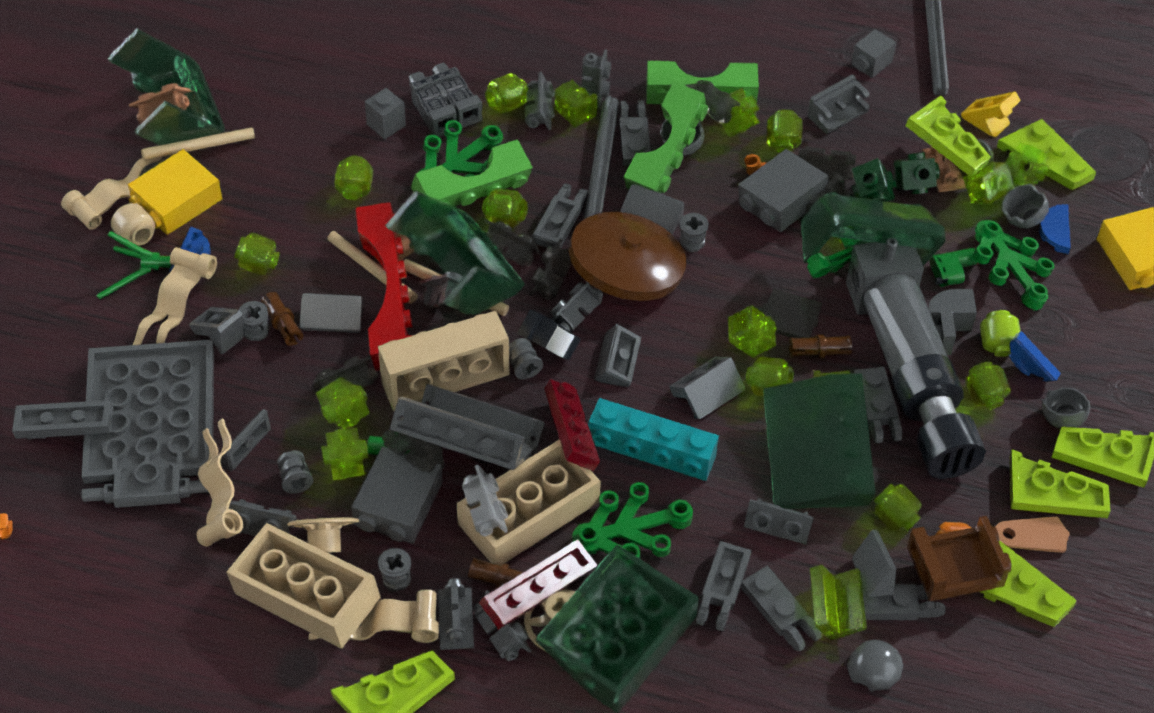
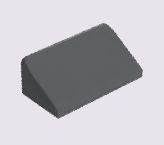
[620,184,684,234]
[300,293,364,333]
[594,324,642,387]
[220,409,271,472]
[852,530,896,597]

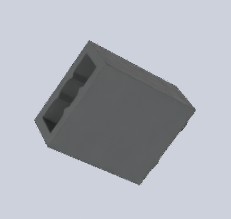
[738,149,828,232]
[351,446,443,544]

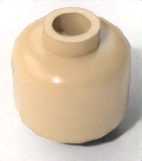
[111,203,155,246]

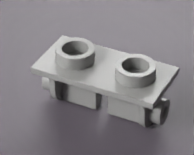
[462,465,508,536]

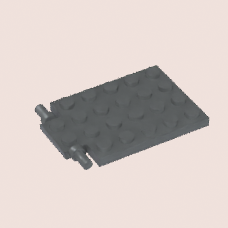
[81,340,214,508]

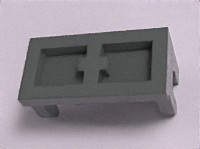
[808,74,870,135]

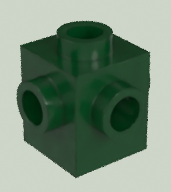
[893,152,940,194]
[852,158,896,209]

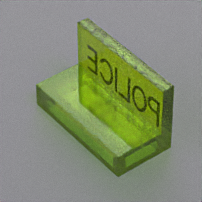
[810,564,867,640]

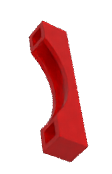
[356,202,413,371]

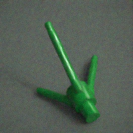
[97,231,171,299]

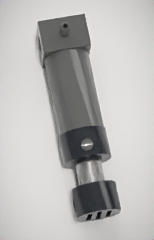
[846,237,986,479]

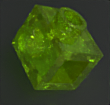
[712,88,760,137]
[1005,142,1050,185]
[728,305,776,358]
[316,377,370,430]
[321,428,369,480]

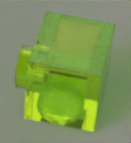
[963,162,1014,204]

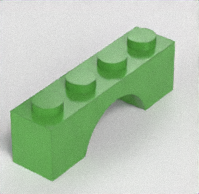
[646,61,759,106]
[624,82,708,193]
[411,139,533,216]

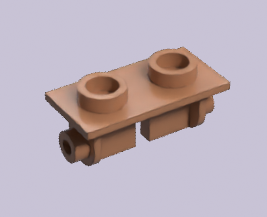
[129,84,191,125]
[922,146,966,193]

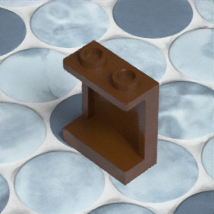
[907,516,1012,602]

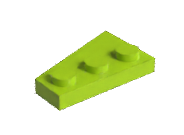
[905,96,991,177]
[997,119,1096,190]
[1009,450,1110,519]
[979,540,1077,627]
[331,651,455,713]

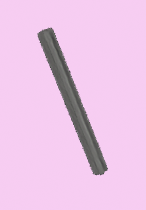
[925,0,949,96]
[584,96,619,219]

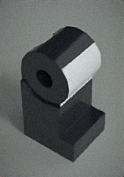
[517,309,581,360]

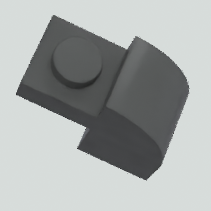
[928,289,977,355]

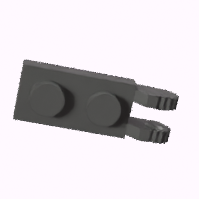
[619,100,651,166]
[532,183,588,252]
[853,367,902,443]
[696,541,752,631]
[741,565,822,652]
[849,584,946,620]

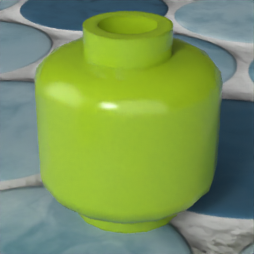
[980,310,1020,357]

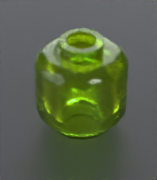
[485,73,528,114]
[766,109,803,153]
[334,156,373,200]
[482,188,528,228]
[234,232,281,275]
[746,357,794,398]
[965,362,1011,410]
[873,483,922,531]

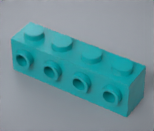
[588,398,719,481]

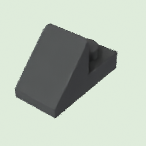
[188,307,244,354]

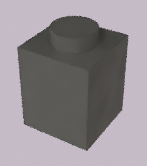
[851,29,896,78]
[365,88,406,139]

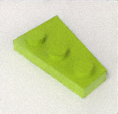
[1051,427,1154,488]

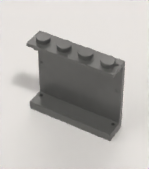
[390,384,545,470]

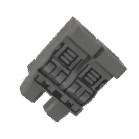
[409,62,482,137]

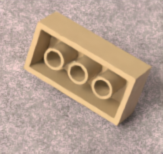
[378,311,509,411]
[457,439,601,566]
[226,523,381,649]

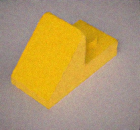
[961,91,1021,137]

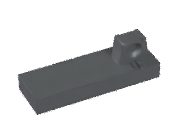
[12,400,114,440]

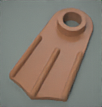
[996,516,1070,553]

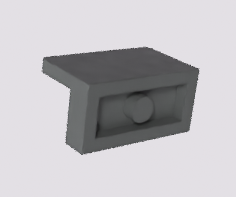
[669,356,745,419]

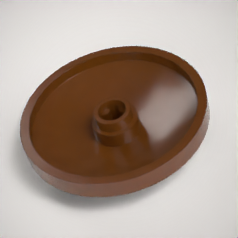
[569,212,686,301]

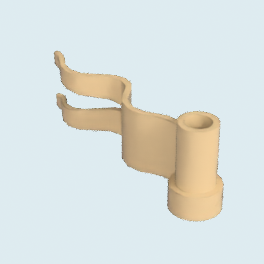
[61,157,162,230]
[133,247,217,345]
[196,419,243,547]
[308,590,439,643]

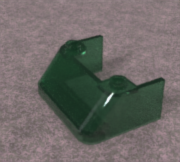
[108,28,225,146]
[385,190,525,315]
[801,193,946,266]

